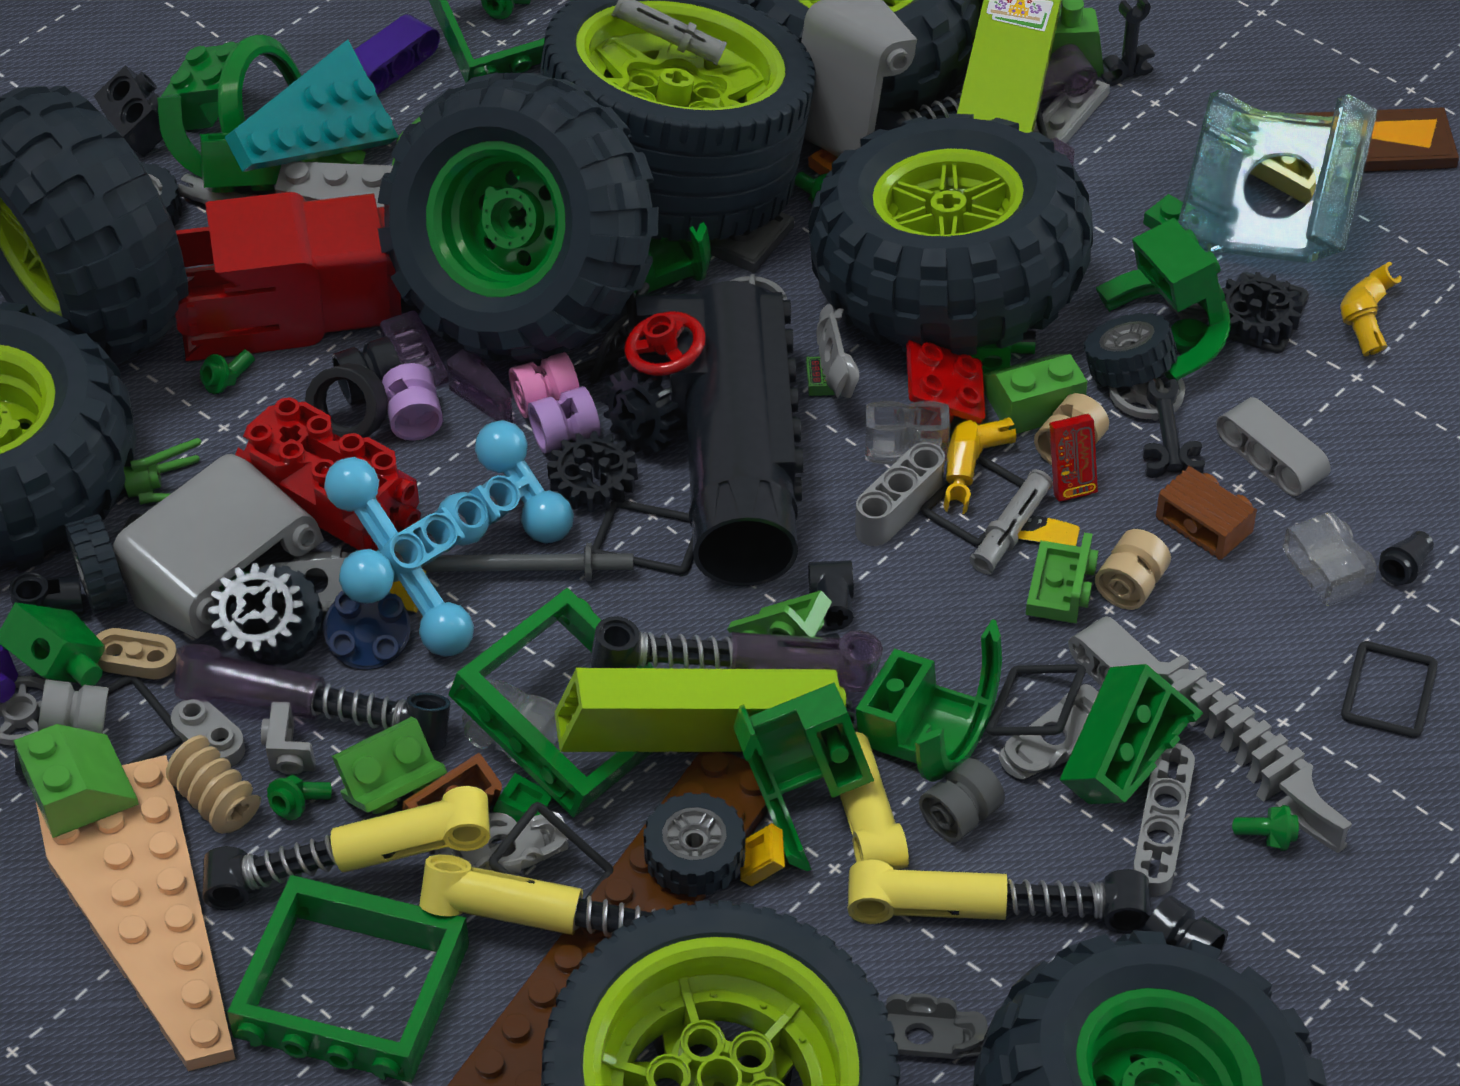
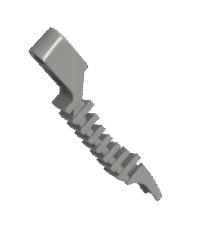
[1068,616,1352,853]

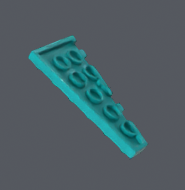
[225,39,399,172]

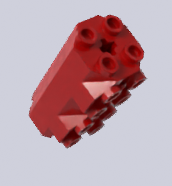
[235,397,421,551]

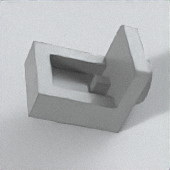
[261,702,316,775]

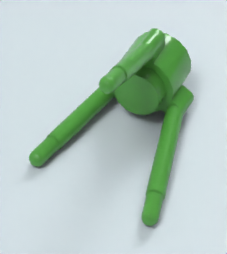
[124,438,201,505]

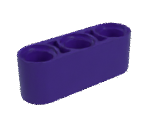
[354,14,440,95]

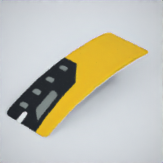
[1018,515,1080,546]

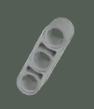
[1216,397,1331,496]
[855,442,945,546]

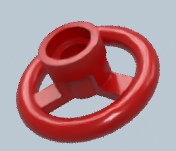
[625,311,706,376]

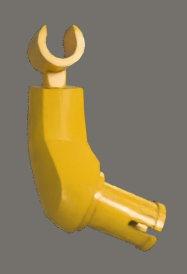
[1340,262,1402,356]
[943,417,1016,514]

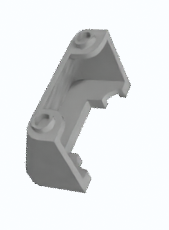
[801,0,917,157]
[113,454,324,639]

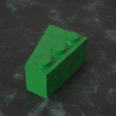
[1060,664,1203,804]

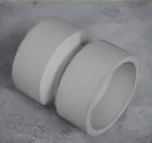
[38,679,109,734]

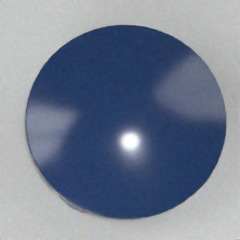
[324,591,411,670]

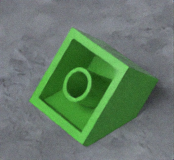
[983,354,1087,434]
[13,724,139,838]

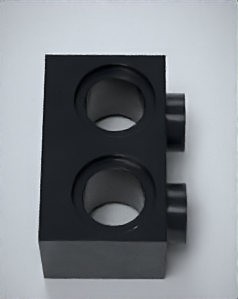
[94,65,163,157]

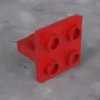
[906,340,985,440]

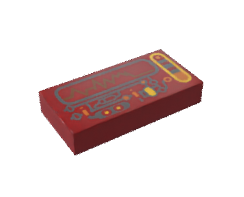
[1049,413,1098,502]

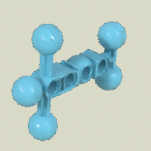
[324,420,574,657]

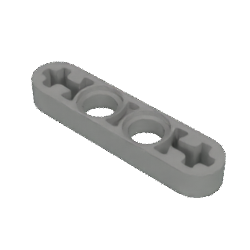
[1133,743,1195,897]

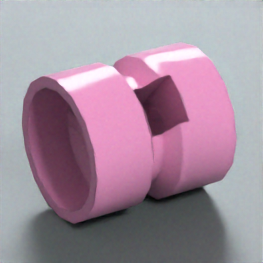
[509,352,579,418]

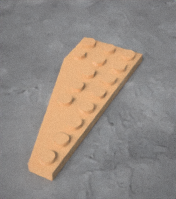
[36,755,235,1071]

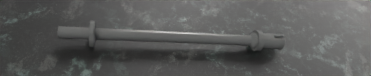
[293,543,634,581]

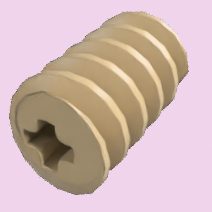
[166,735,261,834]

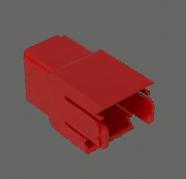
[175,192,402,361]

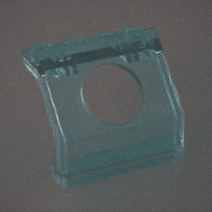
[1178,89,1378,263]

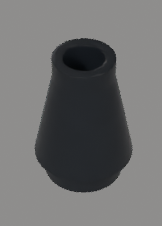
[1379,531,1434,586]

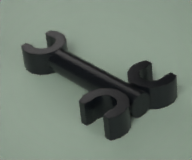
[1101,0,1155,86]
[1142,379,1205,478]

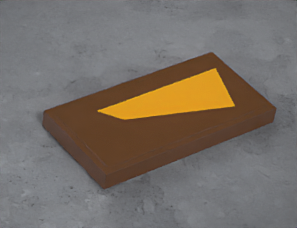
[1294,107,1459,172]

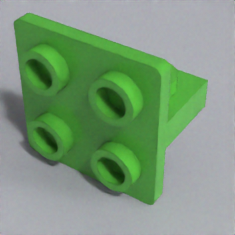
[332,717,447,814]

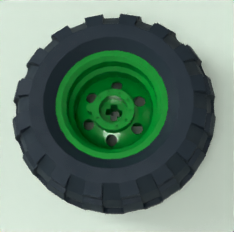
[377,73,659,363]
[973,930,1327,1086]

